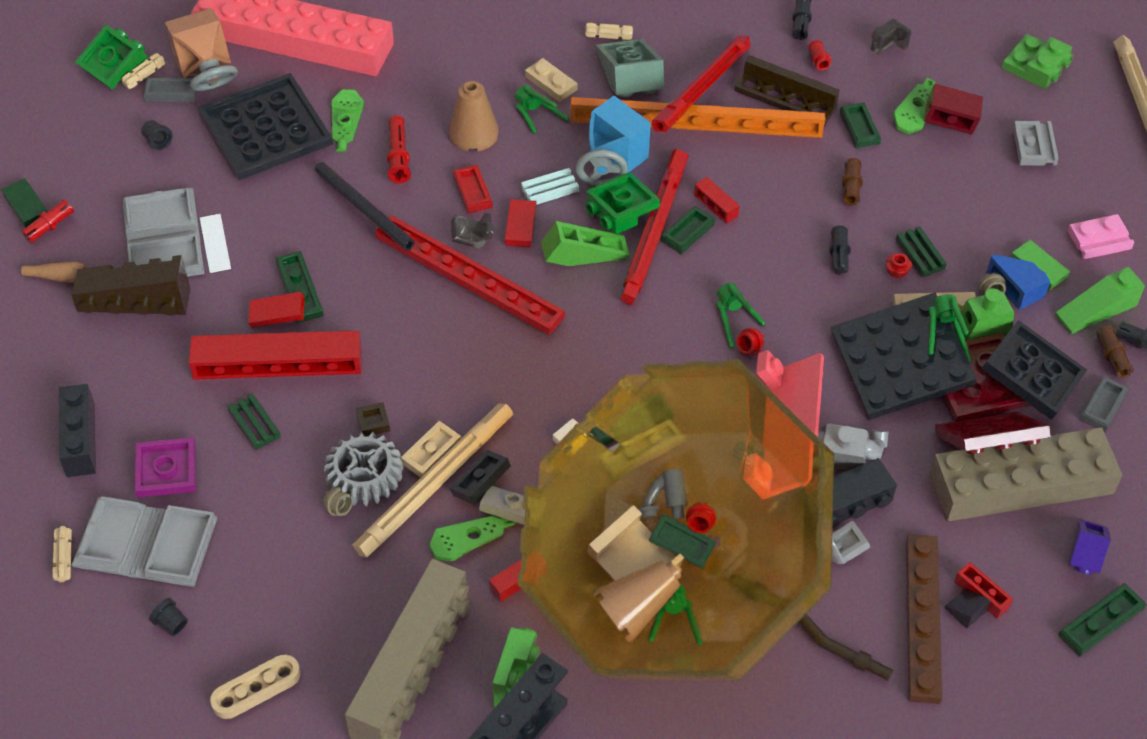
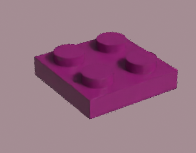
[135,437,196,498]

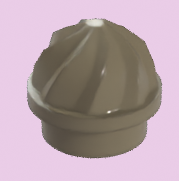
[979,273,1006,295]
[322,487,353,516]

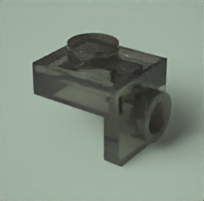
[870,18,911,55]
[451,213,494,249]

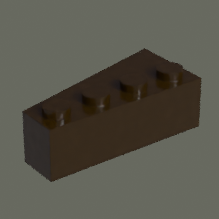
[71,255,190,315]

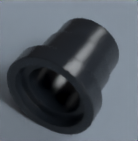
[141,120,173,150]
[149,598,188,636]

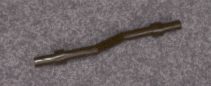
[730,575,893,681]

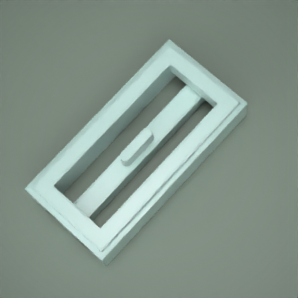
[521,168,579,205]

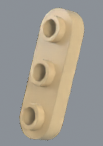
[210,655,300,719]

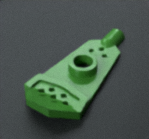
[893,77,936,135]
[332,89,364,152]
[429,516,516,562]

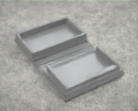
[122,187,204,277]
[72,496,218,587]

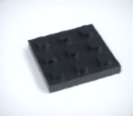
[981,320,1087,420]

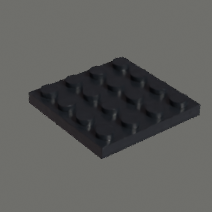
[198,73,333,180]
[831,292,977,420]

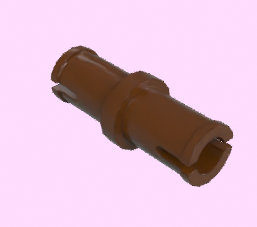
[842,158,863,206]
[1096,325,1134,378]

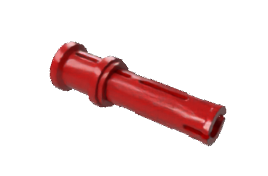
[387,115,411,183]

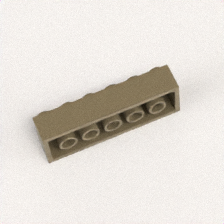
[930,427,1123,522]
[345,559,470,739]

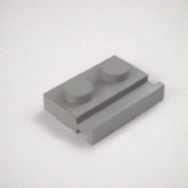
[1013,121,1059,166]

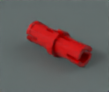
[21,199,74,244]

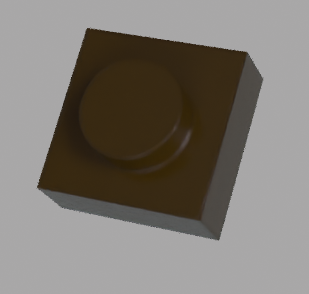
[355,402,390,437]

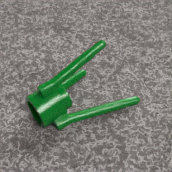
[515,85,570,134]
[715,283,766,348]
[928,294,972,363]
[648,584,703,646]

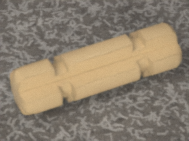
[585,23,633,40]
[121,53,165,89]
[52,526,72,583]

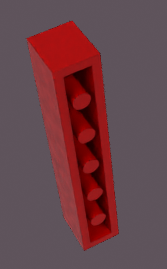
[189,330,362,380]

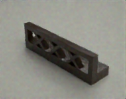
[734,55,840,126]

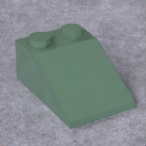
[596,39,664,97]

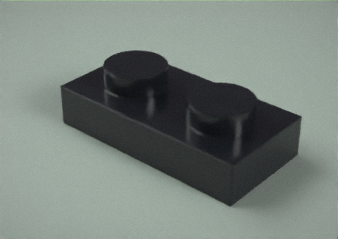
[450,450,511,505]

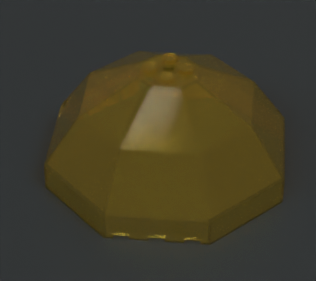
[518,359,834,681]

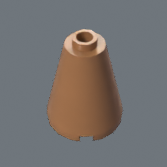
[448,81,499,151]
[592,560,682,643]

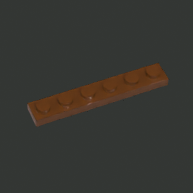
[906,534,942,704]

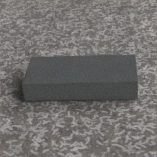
[144,78,197,102]
[1079,376,1129,433]

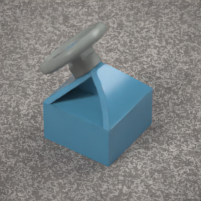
[576,96,651,187]

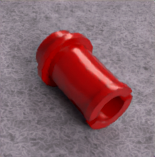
[808,40,832,71]

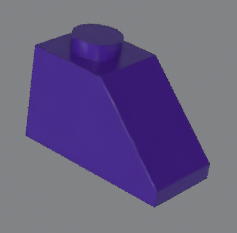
[1069,519,1111,575]

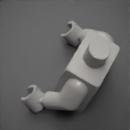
[816,423,889,470]

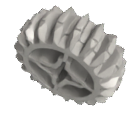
[324,431,403,507]

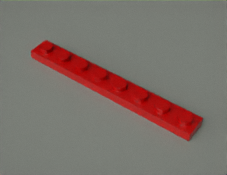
[375,215,565,335]

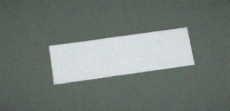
[200,214,231,273]

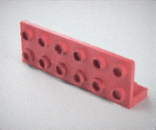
[744,350,824,500]

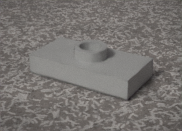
[479,486,545,528]

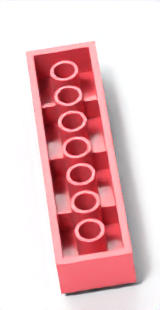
[191,0,394,77]

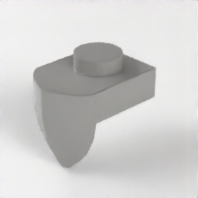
[823,521,870,564]

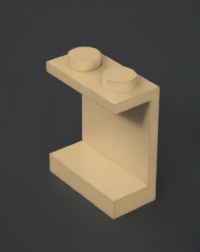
[587,505,684,581]

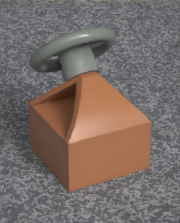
[164,8,238,91]

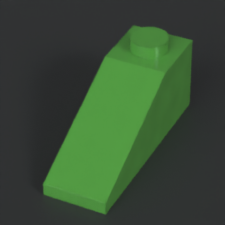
[541,221,630,266]
[1055,267,1145,335]

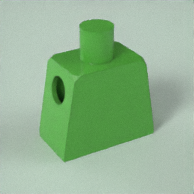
[953,288,1014,341]

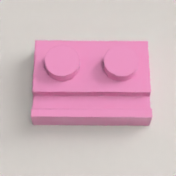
[1068,214,1134,260]

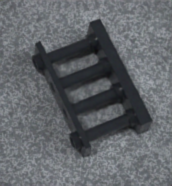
[468,652,568,739]

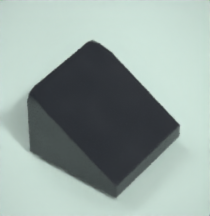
[945,589,991,628]

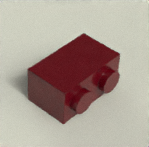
[924,83,983,135]

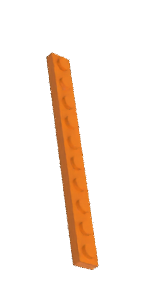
[571,97,825,138]

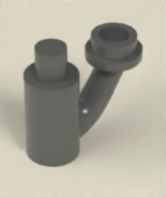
[637,469,688,520]

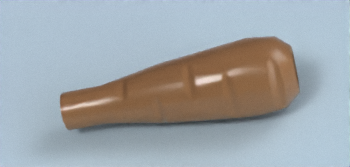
[21,261,86,283]

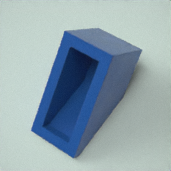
[986,254,1050,310]

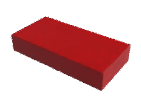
[453,165,493,214]
[505,199,536,247]
[248,292,305,328]

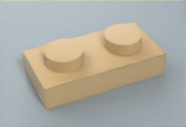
[525,58,578,102]
[401,421,461,478]

